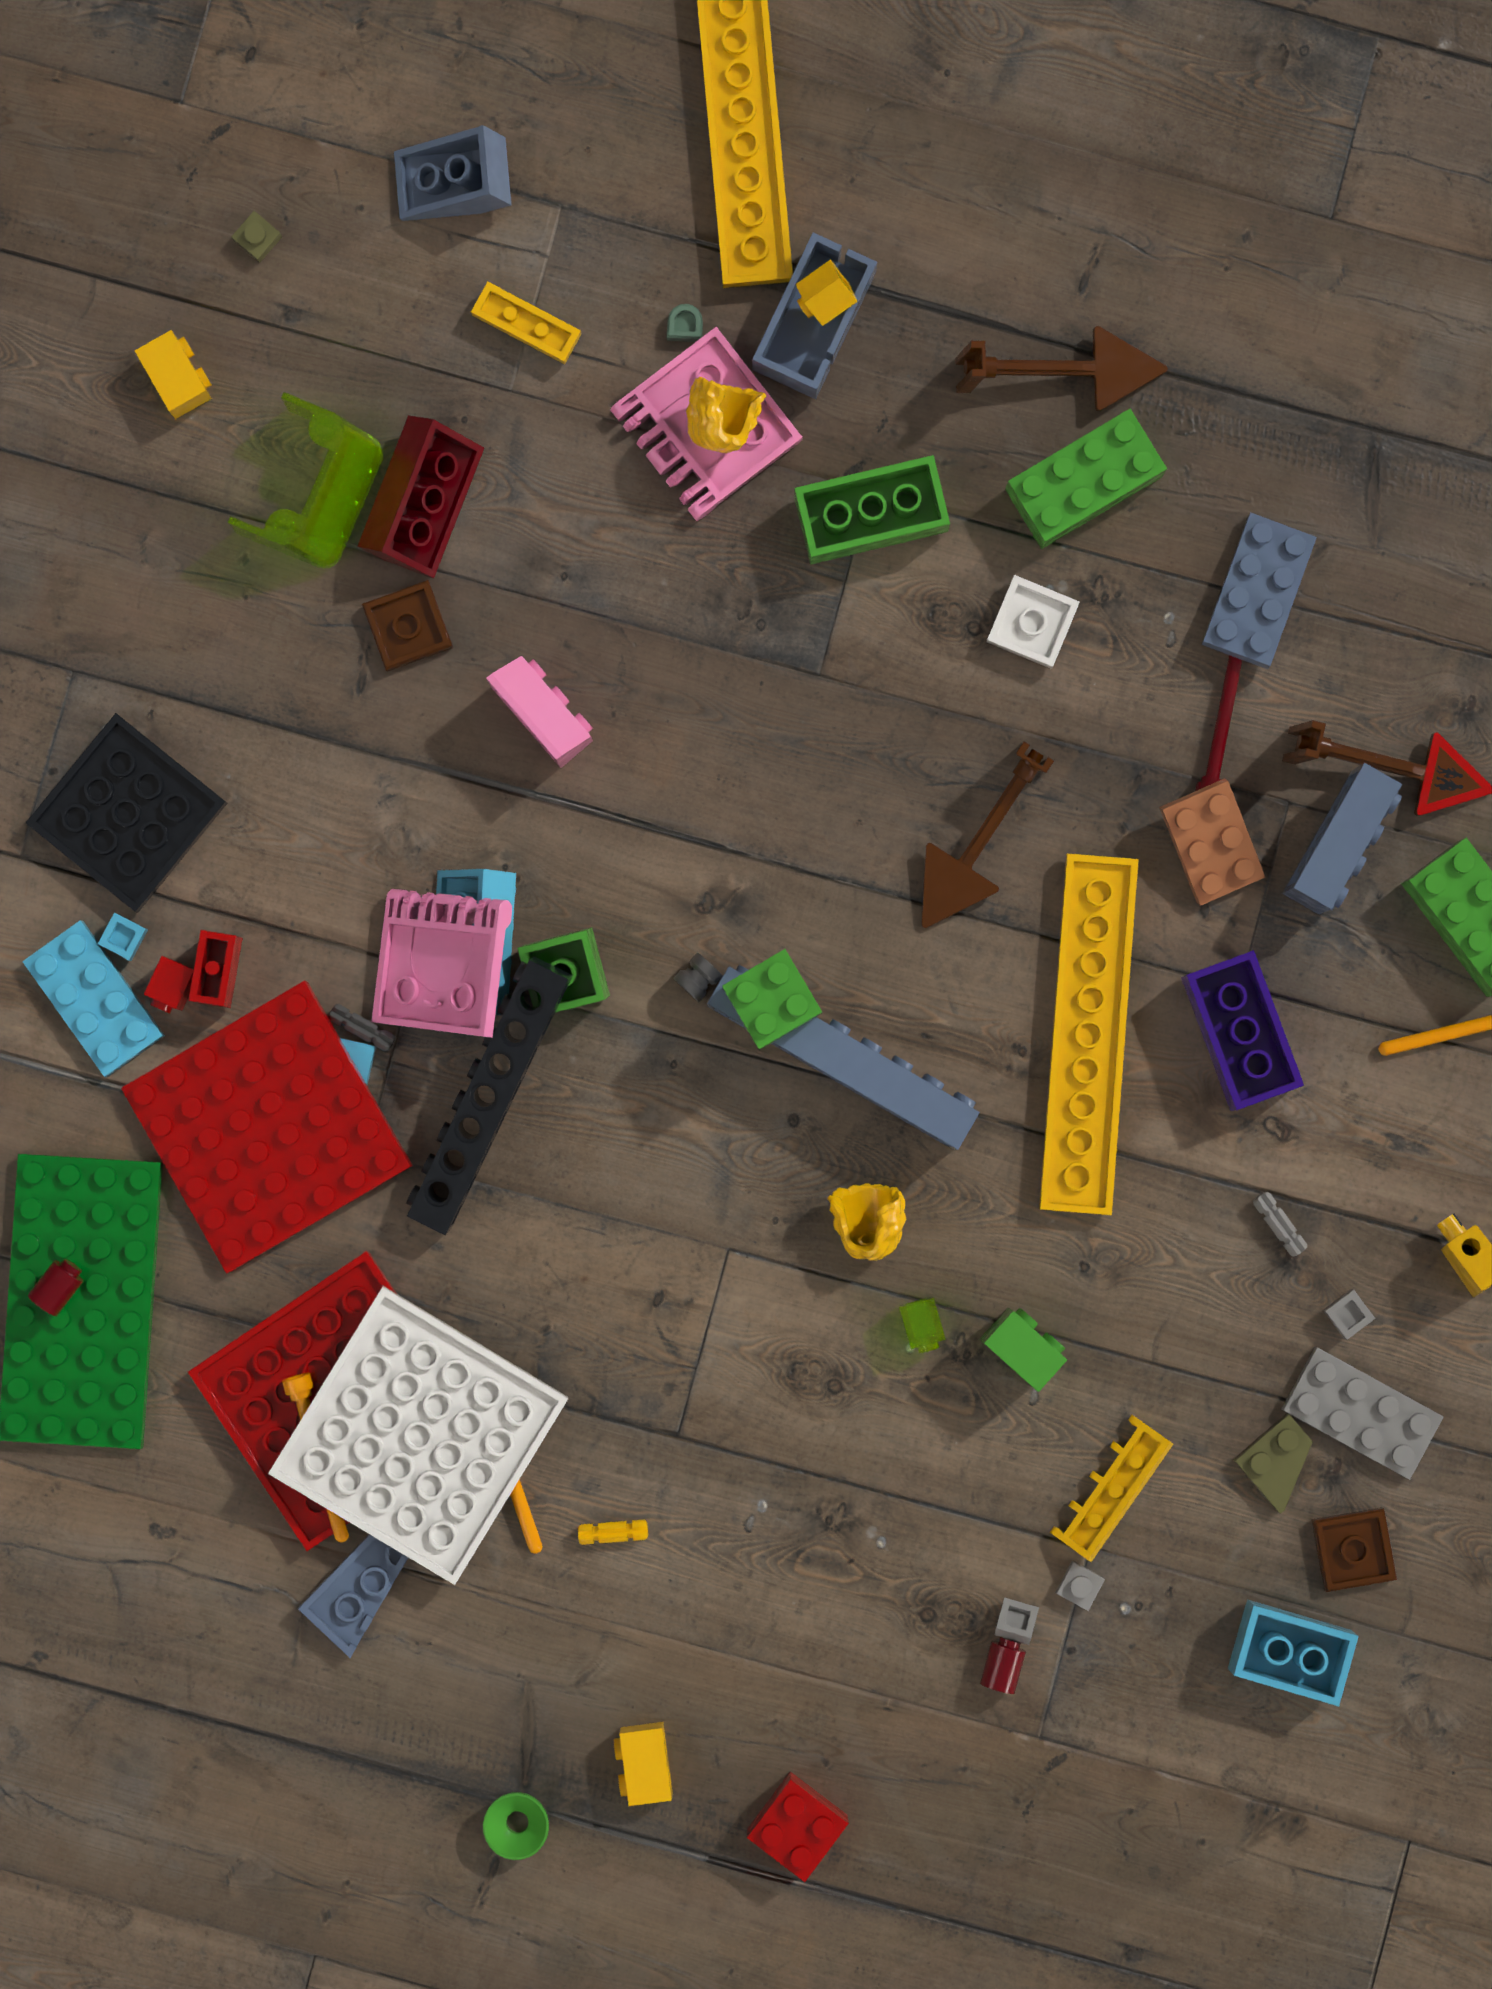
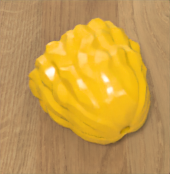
[686,376,766,454]
[827,1183,906,1261]

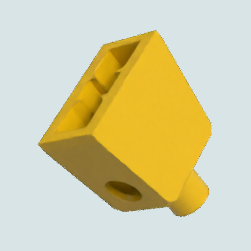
[1437,1213,1492,1298]

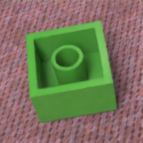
[517,927,610,1013]
[722,949,822,1050]
[980,1308,1067,1392]

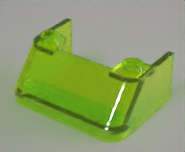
[228,392,383,569]

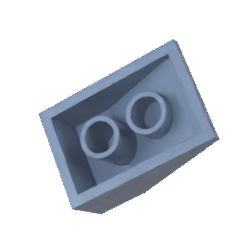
[394,125,511,221]

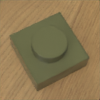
[231,211,282,263]

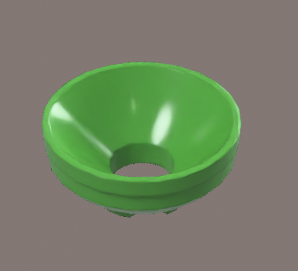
[483,1792,549,1860]

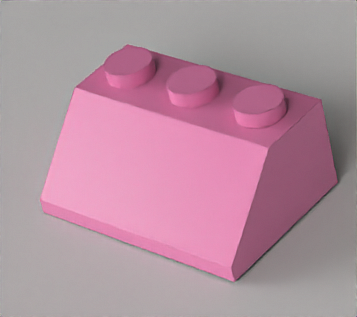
[486,656,593,768]

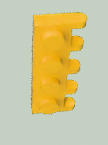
[1050,1415,1173,1562]

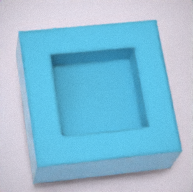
[98,912,148,961]

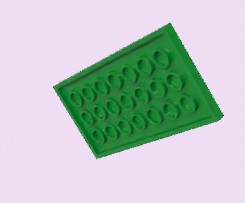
[0,1154,163,1449]

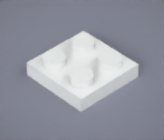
[986,575,1080,669]

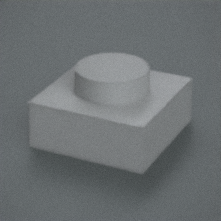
[1323,1289,1376,1340]
[1056,1560,1105,1611]
[994,1597,1039,1645]

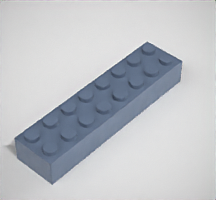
[707,965,980,1150]

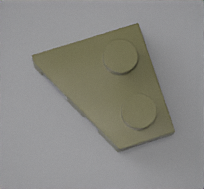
[1233,1413,1313,1514]

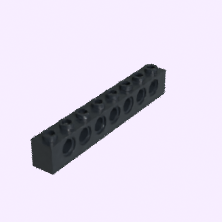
[406,956,573,1235]

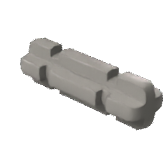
[1253,1192,1307,1256]

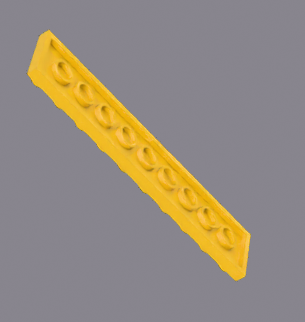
[697,0,793,288]
[1039,853,1139,1215]

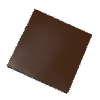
[362,580,453,672]
[1311,1507,1397,1592]

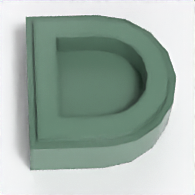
[667,304,703,342]

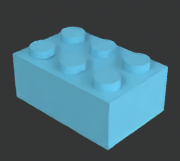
[1228,1599,1359,1706]

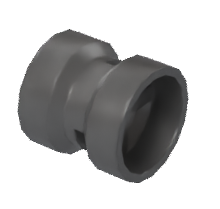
[673,952,723,1002]

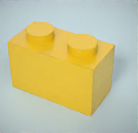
[134,330,212,419]
[614,1722,673,1806]

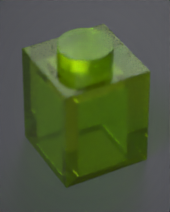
[898,1296,946,1353]

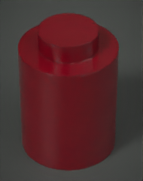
[27,1259,83,1316]
[980,1637,1026,1694]

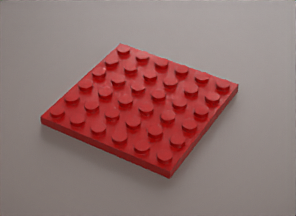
[121,980,413,1274]
[188,1251,397,1551]

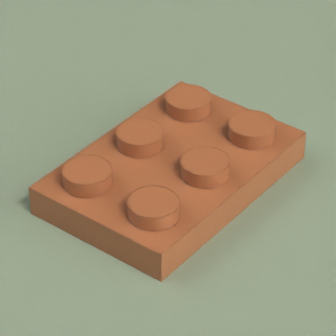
[1159,778,1265,906]

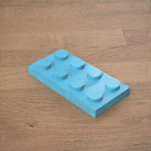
[22,920,165,1077]

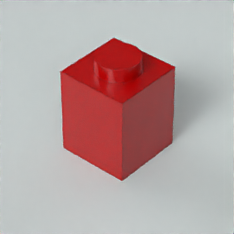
[144,956,194,1014]

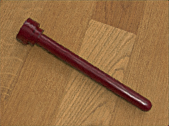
[1195,655,1243,791]

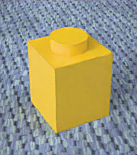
[796,259,858,326]

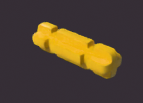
[578,1520,648,1545]

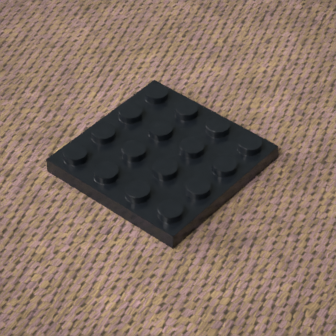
[26,713,228,913]

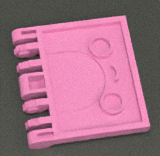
[610,327,803,521]
[371,889,512,1038]

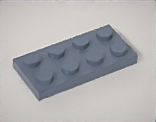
[1201,512,1317,669]

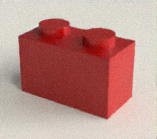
[188,930,243,1008]

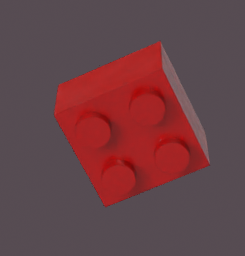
[747,1771,849,1882]

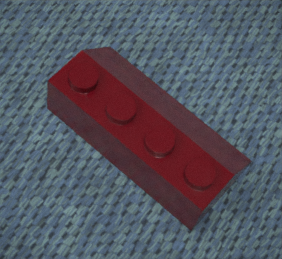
[357,415,484,578]

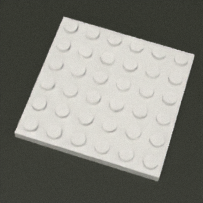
[268,1286,568,1585]

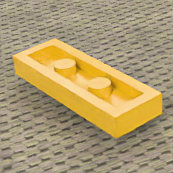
[471,281,581,365]

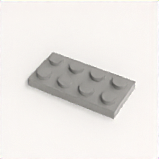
[1281,1347,1443,1480]

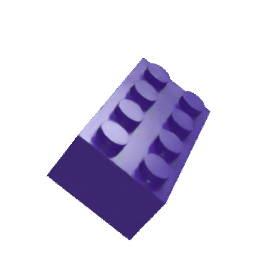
[1181,950,1304,1111]

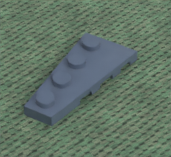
[298,1534,408,1658]

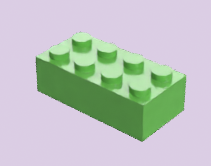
[1005,409,1167,549]
[794,455,950,565]
[1401,837,1492,997]

